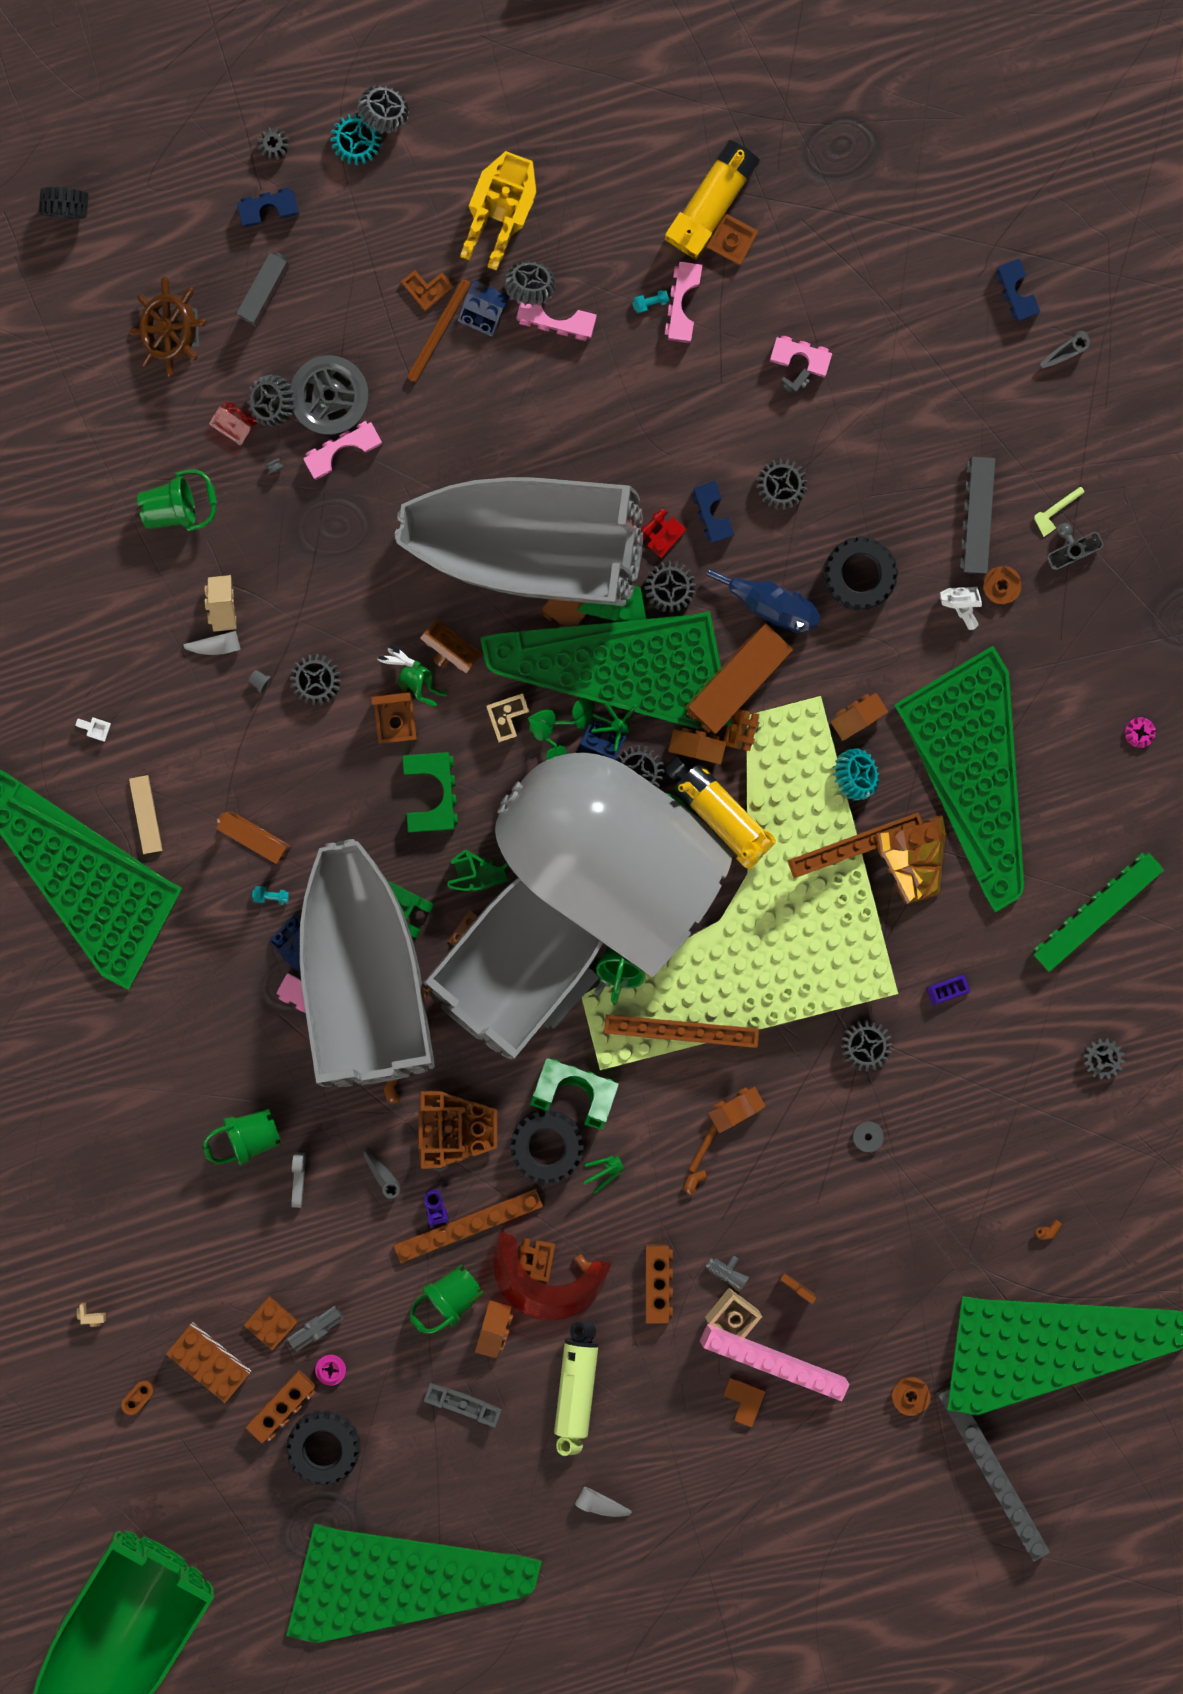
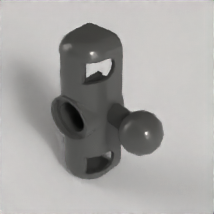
[1047,523,1104,570]

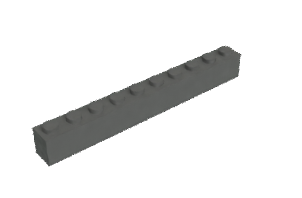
[937,1385,1050,1562]

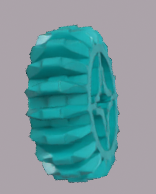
[330,113,382,165]
[833,749,880,801]

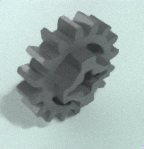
[1083,1038,1125,1079]

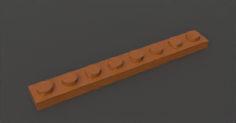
[787,812,923,878]
[604,1014,759,1048]
[394,1189,543,1263]

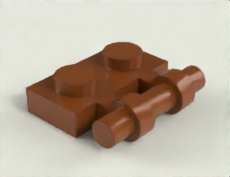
[724,709,760,751]
[516,1238,555,1282]

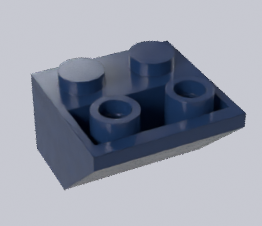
[458,280,510,337]
[576,720,626,760]
[269,914,301,972]

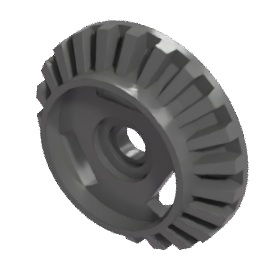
[290,355,369,435]

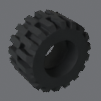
[38,187,89,220]

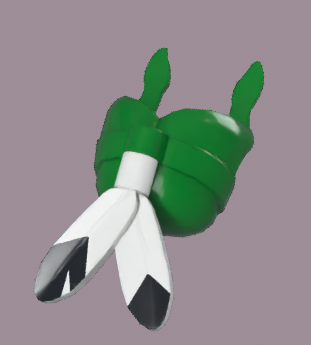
[377,646,448,707]

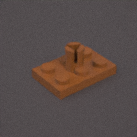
[420,619,483,673]

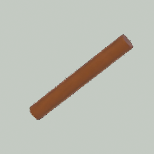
[689,1123,718,1173]

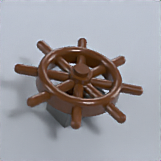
[129,277,206,378]

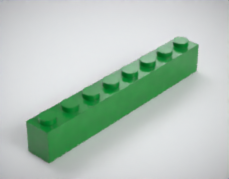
[1032,852,1164,972]

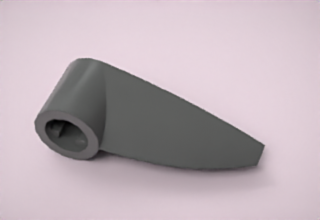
[1040,331,1090,369]
[363,1149,400,1199]

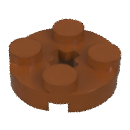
[983,566,1022,605]
[892,1377,931,1416]

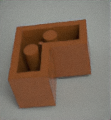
[830,693,888,741]
[668,727,726,765]
[475,1300,513,1358]

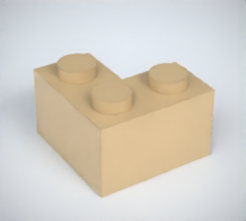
[205,575,236,632]
[486,694,529,743]

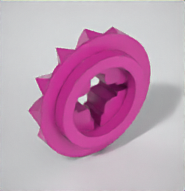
[1125,717,1156,748]
[315,1354,346,1386]

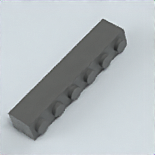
[960,457,995,574]

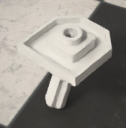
[940,587,982,630]

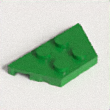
[576,585,646,622]

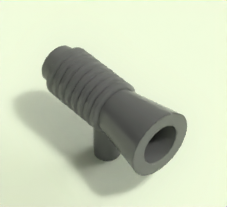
[705,1255,749,1293]

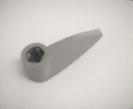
[183,631,241,655]
[575,1487,632,1517]

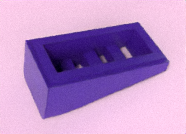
[926,974,970,1005]

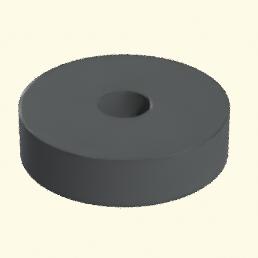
[853,1121,884,1152]

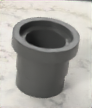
[248,670,272,693]

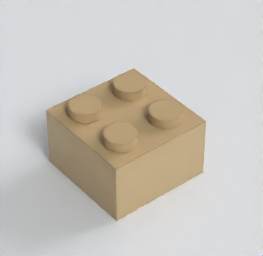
[705,1288,762,1338]

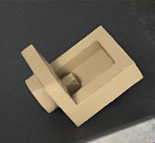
[77,1303,106,1327]

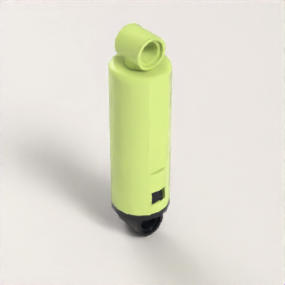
[554,1321,599,1456]

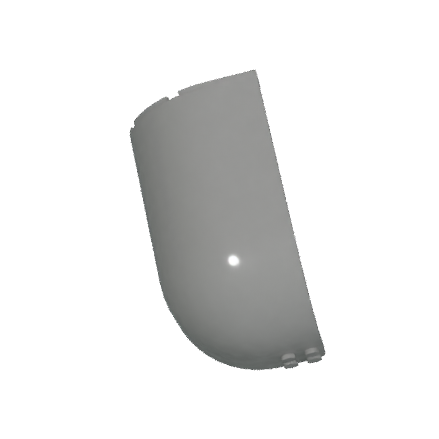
[495,753,734,977]

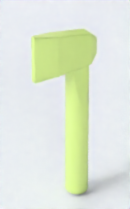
[1034,487,1084,537]

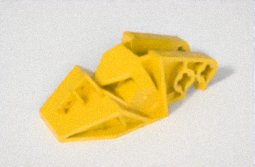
[460,151,536,271]

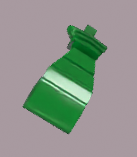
[447,849,511,891]

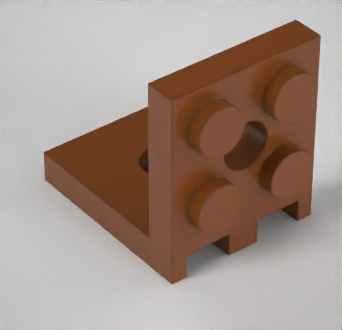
[371,693,417,744]

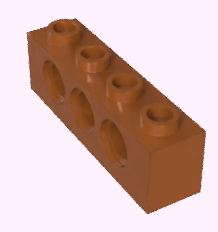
[646,1245,673,1323]
[246,1370,316,1443]

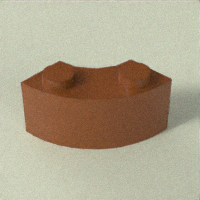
[708,1086,766,1133]

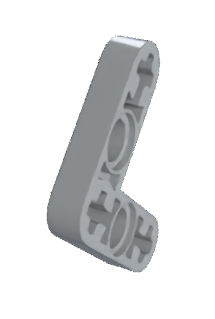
[292,1152,306,1208]

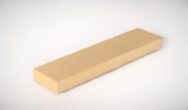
[129,775,163,854]

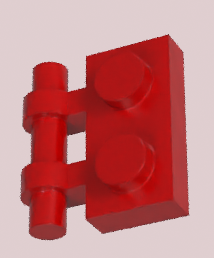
[641,508,686,558]

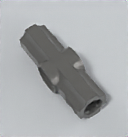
[287,1305,344,1352]

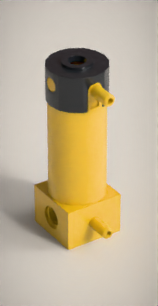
[664,140,760,261]

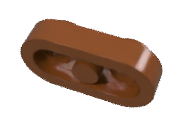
[121,1380,154,1415]

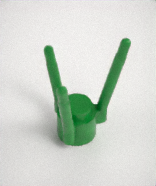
[584,1155,624,1194]

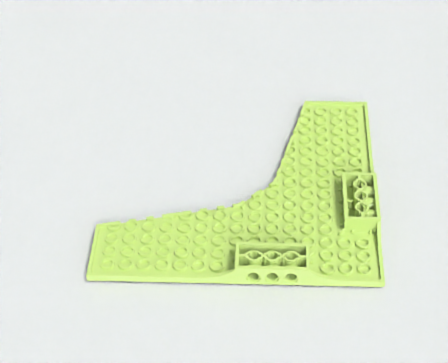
[582,696,898,1070]

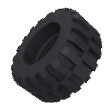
[823,537,898,611]
[286,1410,360,1486]

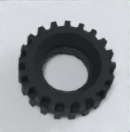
[510,1110,583,1184]

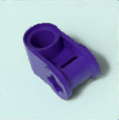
[424,1189,449,1228]

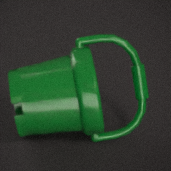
[137,469,217,531]
[596,945,646,1005]
[202,1109,281,1165]
[410,1264,485,1334]

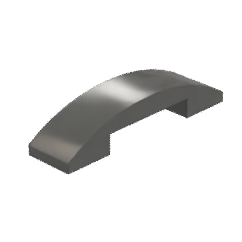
[424,1383,502,1428]

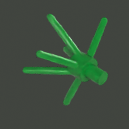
[591,701,637,752]

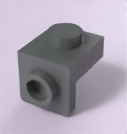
[781,368,811,393]

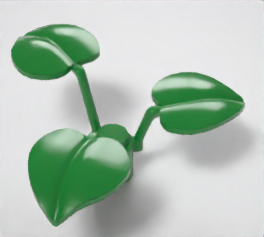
[528,698,594,761]

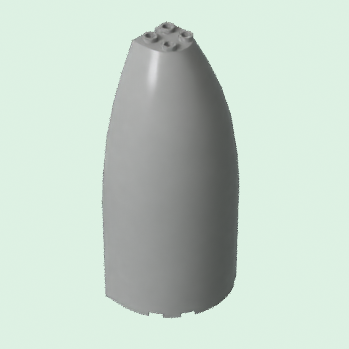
[395,477,643,606]
[300,839,435,1087]
[422,877,603,1059]

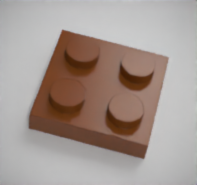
[707,213,759,266]
[244,1296,298,1350]

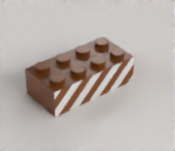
[166,1322,251,1403]

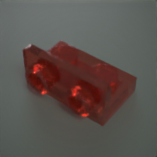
[209,401,257,446]

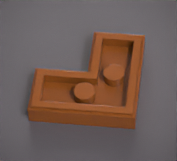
[401,270,455,312]
[779,1272,816,1304]
[723,1377,766,1427]

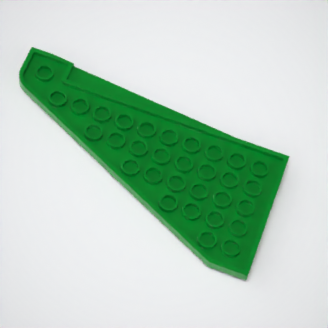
[480,611,732,730]
[894,646,1024,912]
[0,770,183,990]
[947,1296,1183,1416]
[287,1524,542,1643]

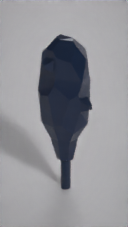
[706,568,821,633]

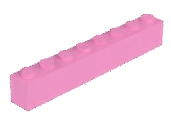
[700,1324,850,1401]

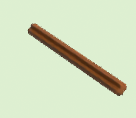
[407,279,471,382]

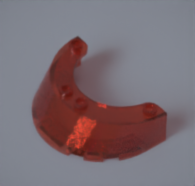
[493,1229,611,1320]

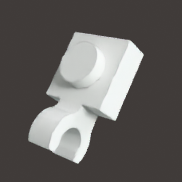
[75,717,111,742]

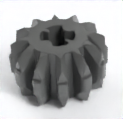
[257,127,290,160]

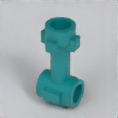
[632,290,670,314]
[252,886,289,905]

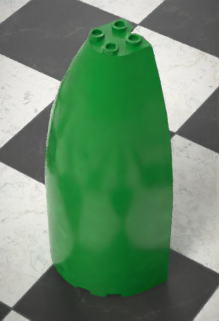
[33,1531,214,1694]

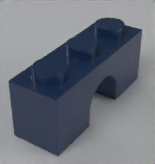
[237,188,300,228]
[995,258,1040,323]
[691,480,734,544]

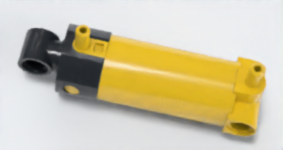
[665,755,776,870]

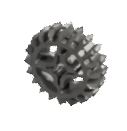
[357,84,409,135]
[504,260,556,307]
[247,375,296,427]
[756,458,808,510]
[644,561,696,613]
[289,654,342,706]
[617,745,664,787]
[841,1019,893,1071]

